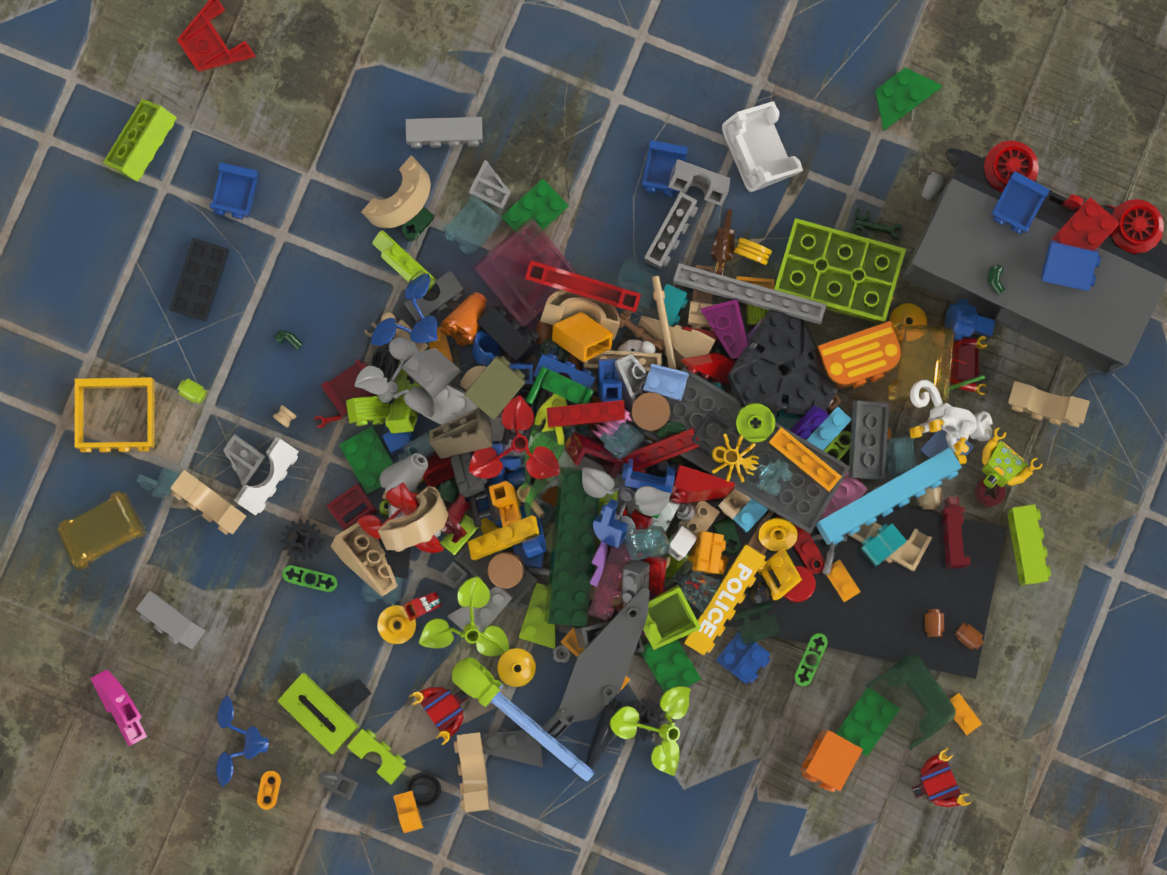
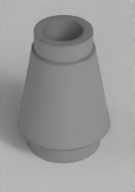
[921,171,945,201]

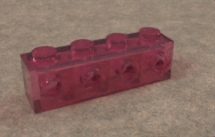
[588,543,634,621]

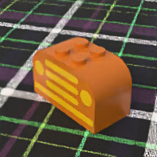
[817,321,901,389]

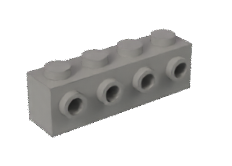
[406,117,483,148]
[644,192,698,270]

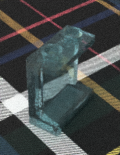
[444,194,503,256]

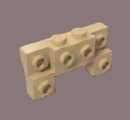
[847,523,932,571]

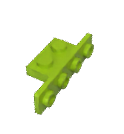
[372,230,436,293]

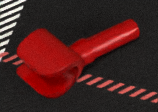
[314,415,342,428]

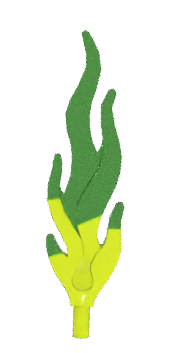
[521,394,570,517]

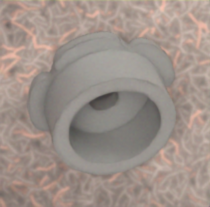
[677,503,695,521]
[553,644,572,663]

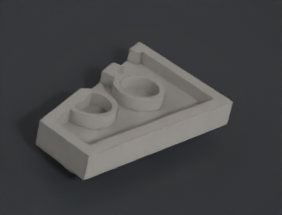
[447,586,513,633]

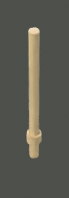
[652,276,677,370]

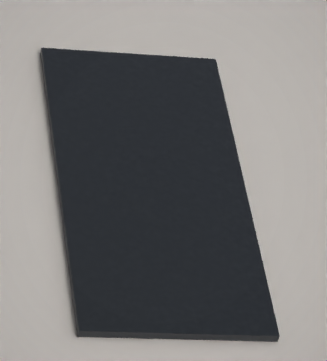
[679,471,1006,679]

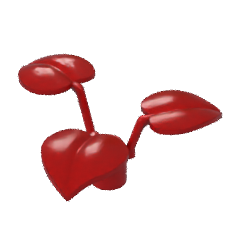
[468,395,560,479]
[357,482,444,553]

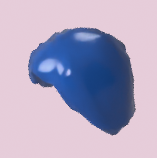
[472,330,501,367]

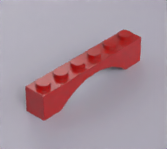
[524,260,641,312]

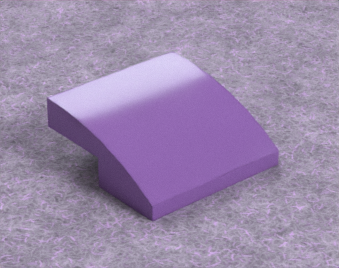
[590,541,608,587]

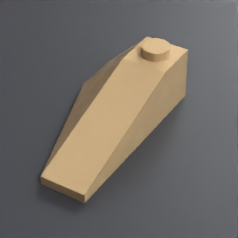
[637,315,715,375]
[331,523,398,597]

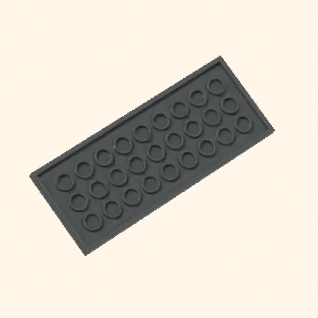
[644,367,850,534]

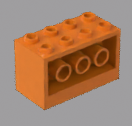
[799,730,863,792]

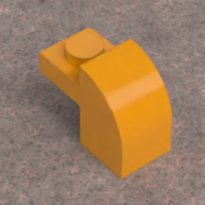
[489,481,522,527]
[393,791,424,834]

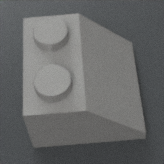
[402,348,461,398]

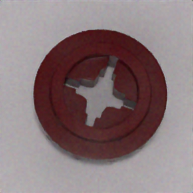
[974,477,1006,507]

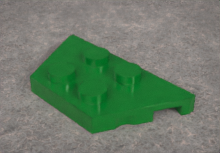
[875,67,942,131]

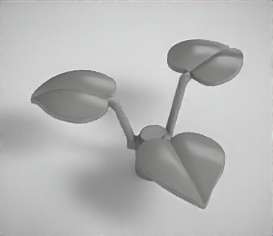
[354,337,434,417]
[582,467,670,540]

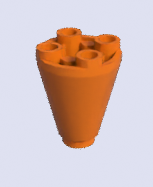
[440,292,487,347]

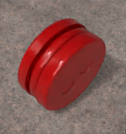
[779,566,816,602]

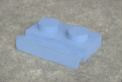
[643,363,689,401]

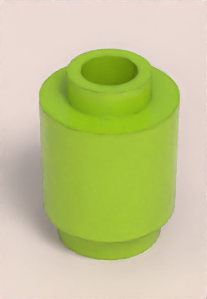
[177,378,207,404]

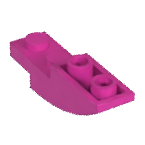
[90,669,147,746]

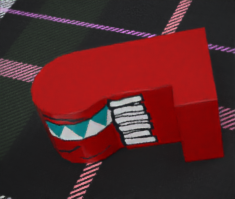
[403,592,442,621]

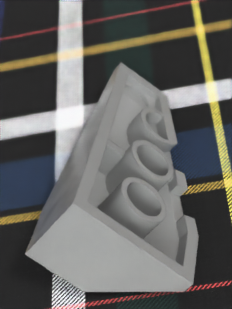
[614,353,665,433]

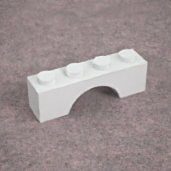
[234,437,299,515]

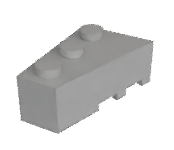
[136,591,206,649]

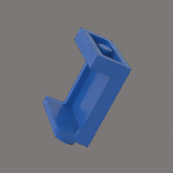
[642,140,688,197]
[210,162,259,220]
[991,171,1050,234]
[1041,239,1101,291]
[622,459,675,495]

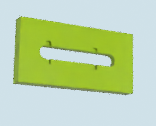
[278,672,359,755]

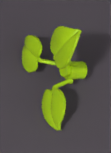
[419,577,509,657]
[610,686,691,776]

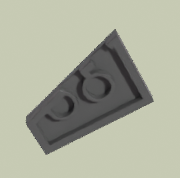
[482,730,543,767]

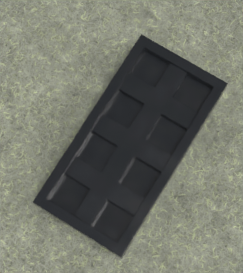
[169,238,230,322]

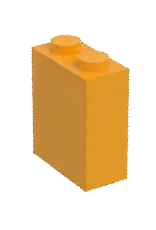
[552,312,613,362]

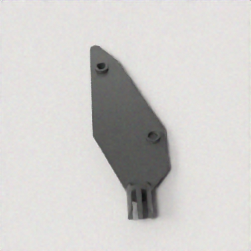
[542,587,649,739]

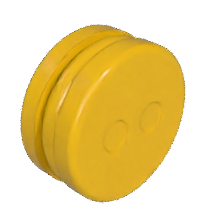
[734,238,772,265]

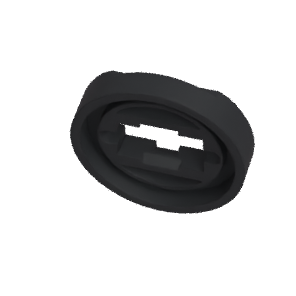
[372,348,399,382]
[406,772,441,807]

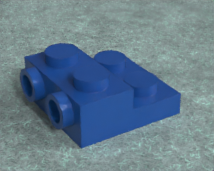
[716,630,771,685]

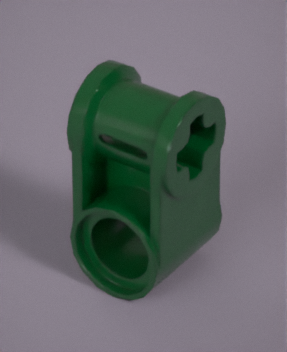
[402,206,435,241]
[712,517,741,556]

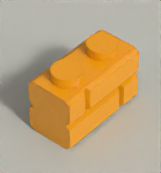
[692,531,726,574]

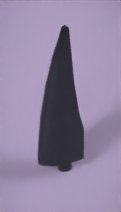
[582,698,621,780]

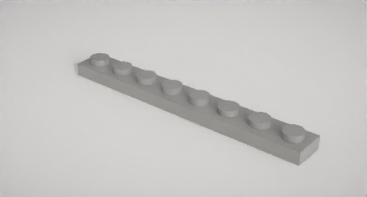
[673,263,826,325]

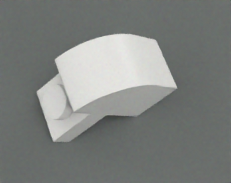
[664,525,697,561]

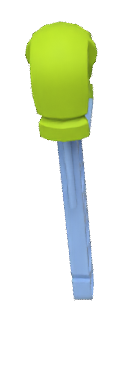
[452,657,594,781]

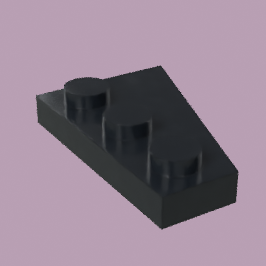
[303,679,372,730]

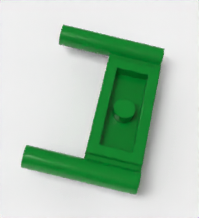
[526,366,594,426]

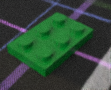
[501,179,569,245]
[339,426,394,495]
[640,639,701,693]
[835,687,900,757]

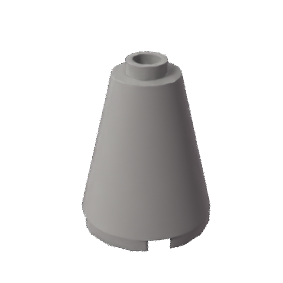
[380,453,428,494]

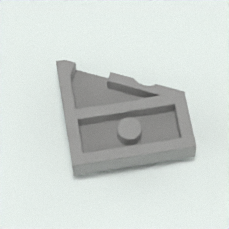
[468,160,511,210]
[223,434,266,486]

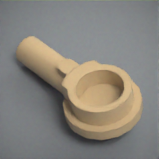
[517,484,545,518]

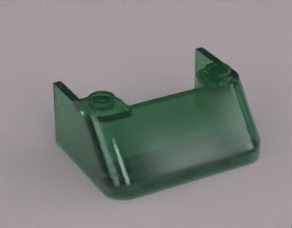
[866,654,956,750]

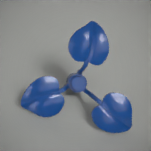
[371,273,438,346]
[216,695,269,787]

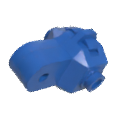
[944,299,995,341]

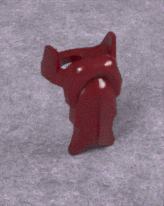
[441,494,471,543]

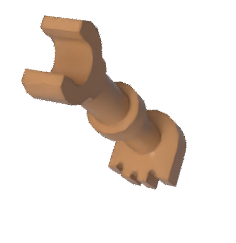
[619,310,665,354]

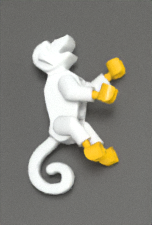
[910,380,993,465]

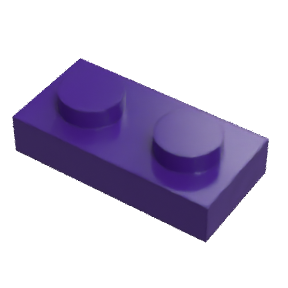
[789,405,829,440]

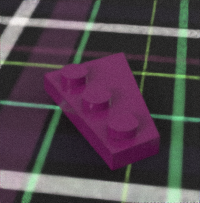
[700,299,749,360]

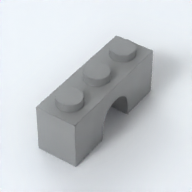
[668,159,730,206]

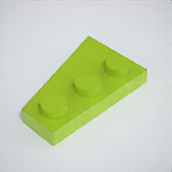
[519,583,555,649]

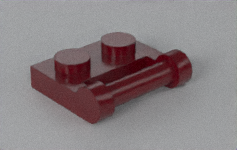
[326,483,378,531]

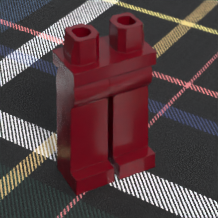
[940,497,971,569]

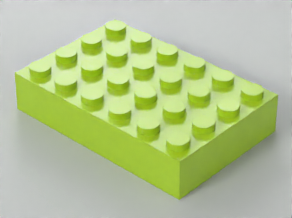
[774,218,906,324]

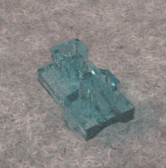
[757,459,793,496]

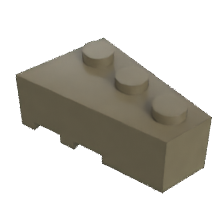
[429,408,493,459]

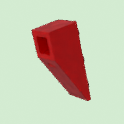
[681,353,735,386]

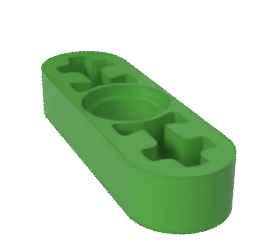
[282,565,338,592]
[794,632,828,686]

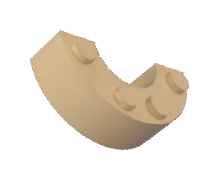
[361,155,431,228]
[540,289,620,340]
[1008,381,1090,428]
[170,470,246,535]
[378,486,448,552]
[454,732,489,813]

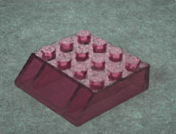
[472,218,578,326]

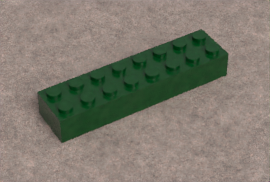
[545,466,600,627]

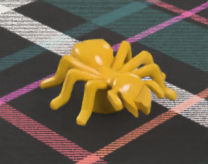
[711,433,759,482]

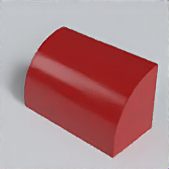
[423,454,455,487]

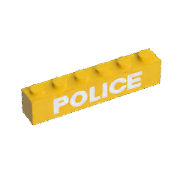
[684,543,767,655]

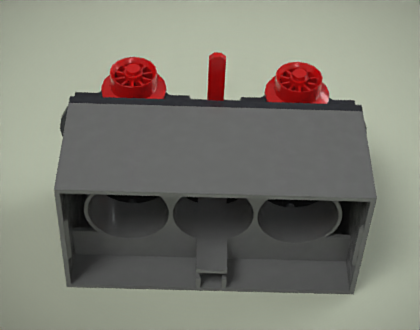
[901,140,1167,375]

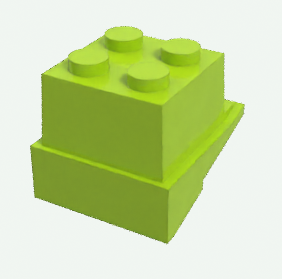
[633,585,701,650]

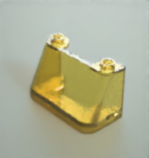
[888,323,954,406]
[57,491,148,570]

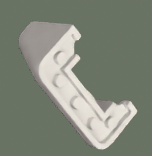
[722,101,803,192]

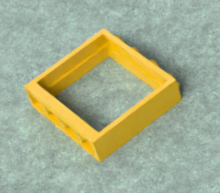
[75,378,155,453]

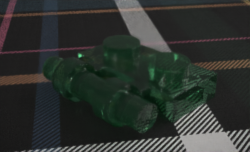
[733,602,781,646]

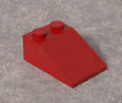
[670,465,735,504]

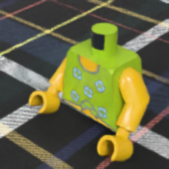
[982,427,1042,488]

